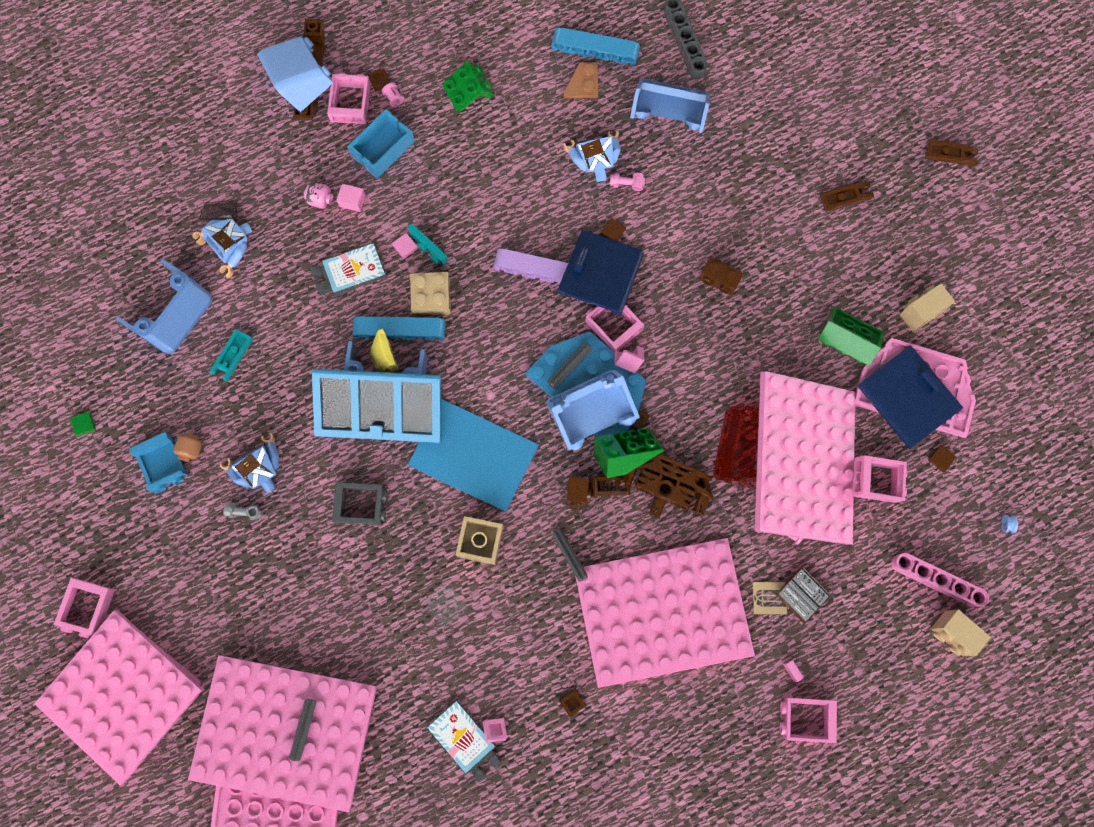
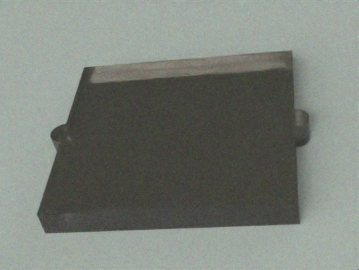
[199,201,238,220]

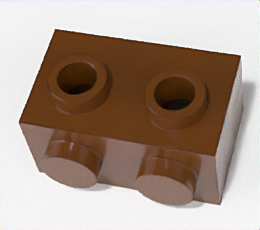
[699,257,744,296]
[566,477,592,510]

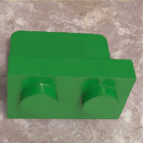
[443,61,494,112]

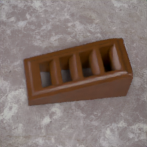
[588,476,630,497]

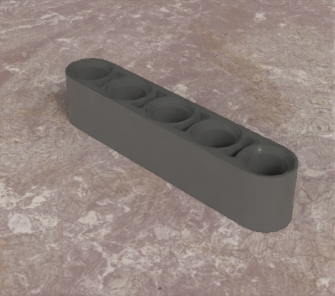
[664,0,707,80]

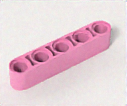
[891,553,989,607]

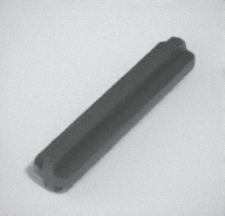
[547,343,592,389]
[552,529,588,582]
[289,698,316,761]

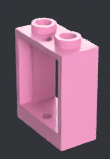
[327,73,371,124]
[585,305,644,353]
[853,455,908,503]
[54,578,115,639]
[780,697,837,743]

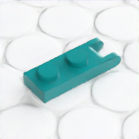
[407,224,448,266]
[210,329,254,382]

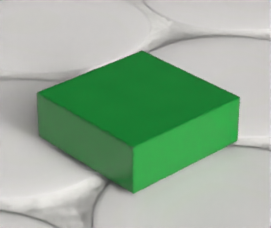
[70,412,96,437]

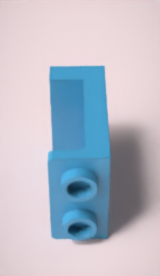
[129,432,188,493]

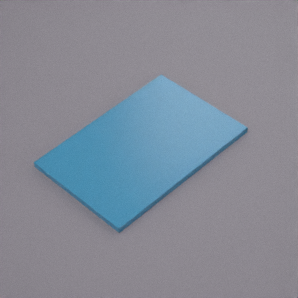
[408,399,539,512]

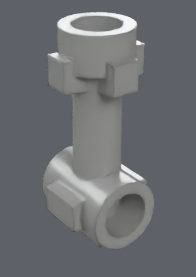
[224,503,263,521]

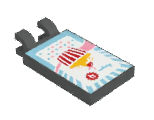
[310,242,387,296]
[426,700,502,782]

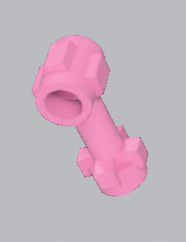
[610,173,645,191]

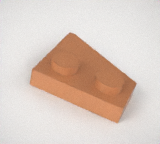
[564,62,598,98]

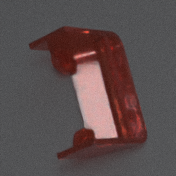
[713,405,759,489]

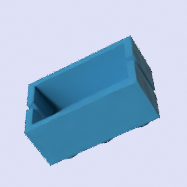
[347,109,415,179]

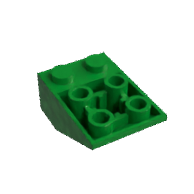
[594,428,664,478]

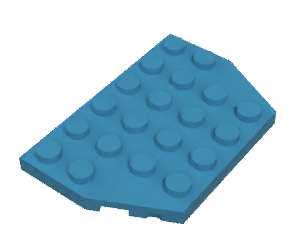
[525,331,647,437]

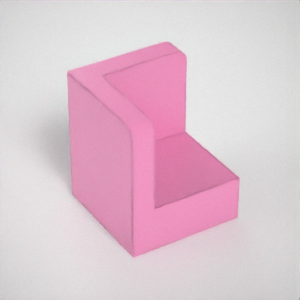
[337,184,366,212]
[614,346,644,373]

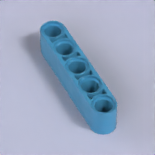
[551,27,640,65]
[352,316,445,340]

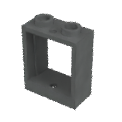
[332,482,388,526]

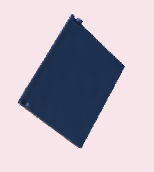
[557,230,644,315]
[857,345,963,449]

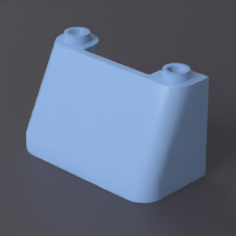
[257,36,333,112]
[546,370,640,450]

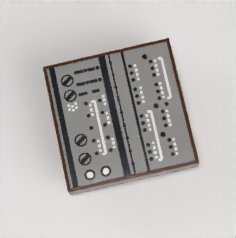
[775,566,831,623]

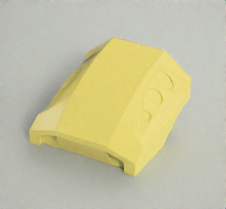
[370,329,399,373]

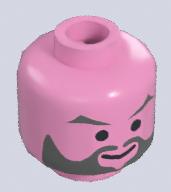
[304,182,333,209]

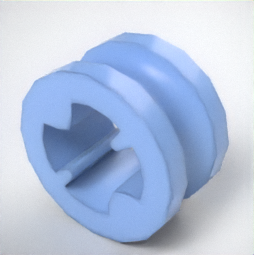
[1002,515,1018,533]

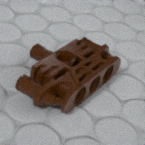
[620,454,714,519]

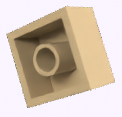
[410,272,451,316]
[900,284,955,332]
[456,516,504,565]
[931,609,991,656]

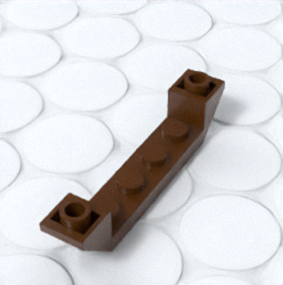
[293,19,325,120]

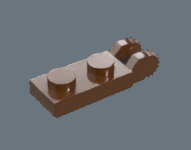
[925,139,978,166]
[820,182,874,212]

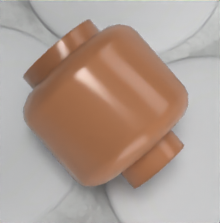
[173,433,202,462]

